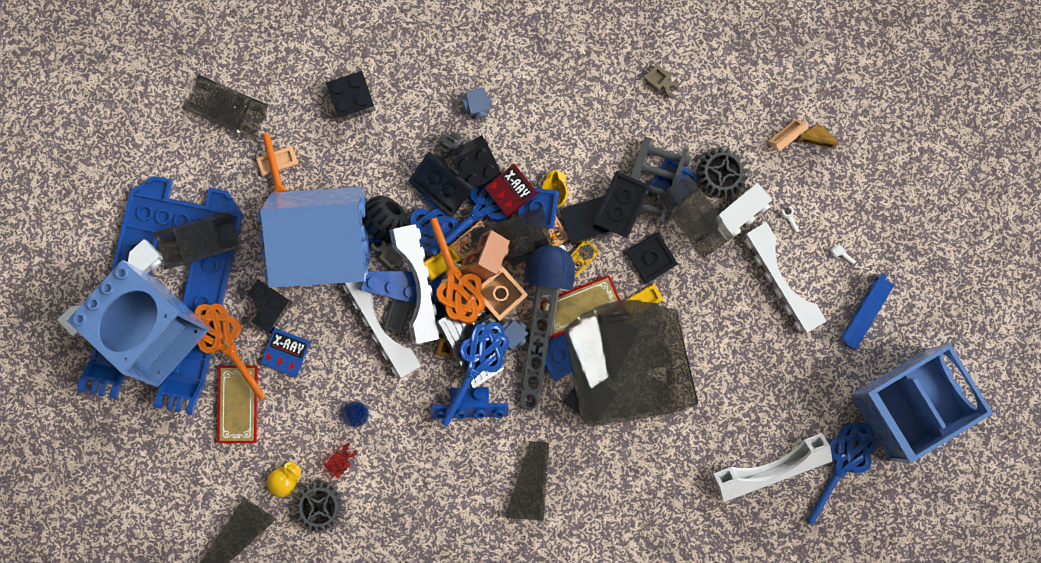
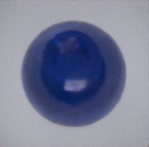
[342,401,369,428]

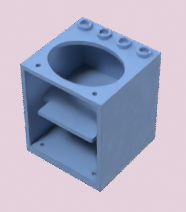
[258,187,371,288]
[67,260,211,387]
[851,344,993,463]

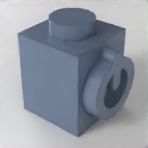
[463,88,492,119]
[502,318,528,350]

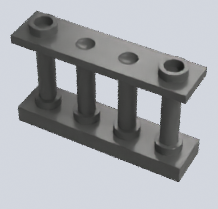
[630,136,691,225]

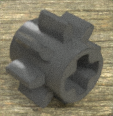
[439,131,463,155]

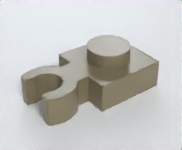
[644,64,679,97]
[371,239,403,270]

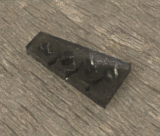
[505,441,549,521]
[200,497,277,563]

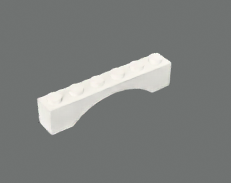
[744,222,826,334]
[389,224,441,344]
[57,239,164,338]
[342,282,422,379]
[713,433,832,502]

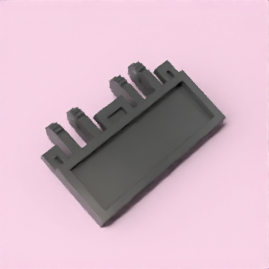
[436,309,508,389]

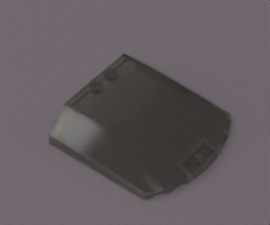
[564,300,698,426]

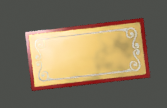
[540,275,624,339]
[217,366,258,443]

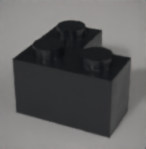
[247,279,293,334]

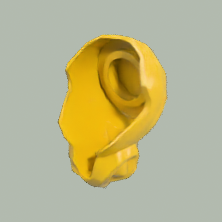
[541,170,568,208]
[266,462,301,498]

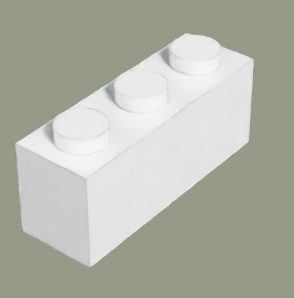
[712,183,772,239]

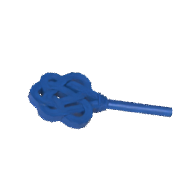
[430,178,507,256]
[369,208,459,254]
[441,322,510,427]
[807,423,878,525]

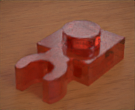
[324,443,358,479]

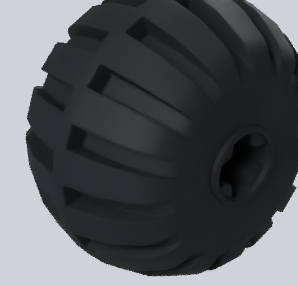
[362,195,408,242]

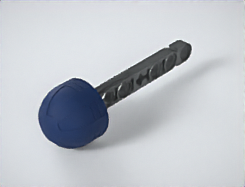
[521,245,575,410]

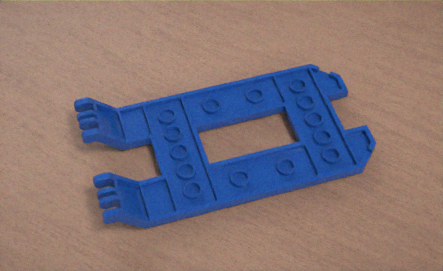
[77,176,243,415]

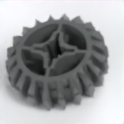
[697,147,749,198]
[293,480,346,533]

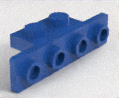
[431,387,509,419]

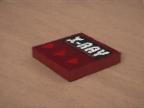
[485,164,538,218]

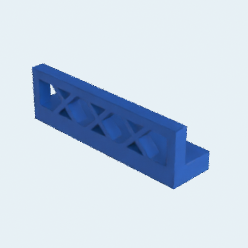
[839,274,894,350]

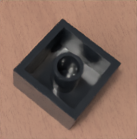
[326,71,376,122]
[448,135,502,189]

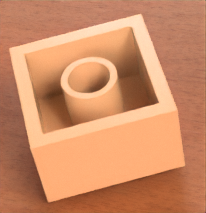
[481,266,528,322]

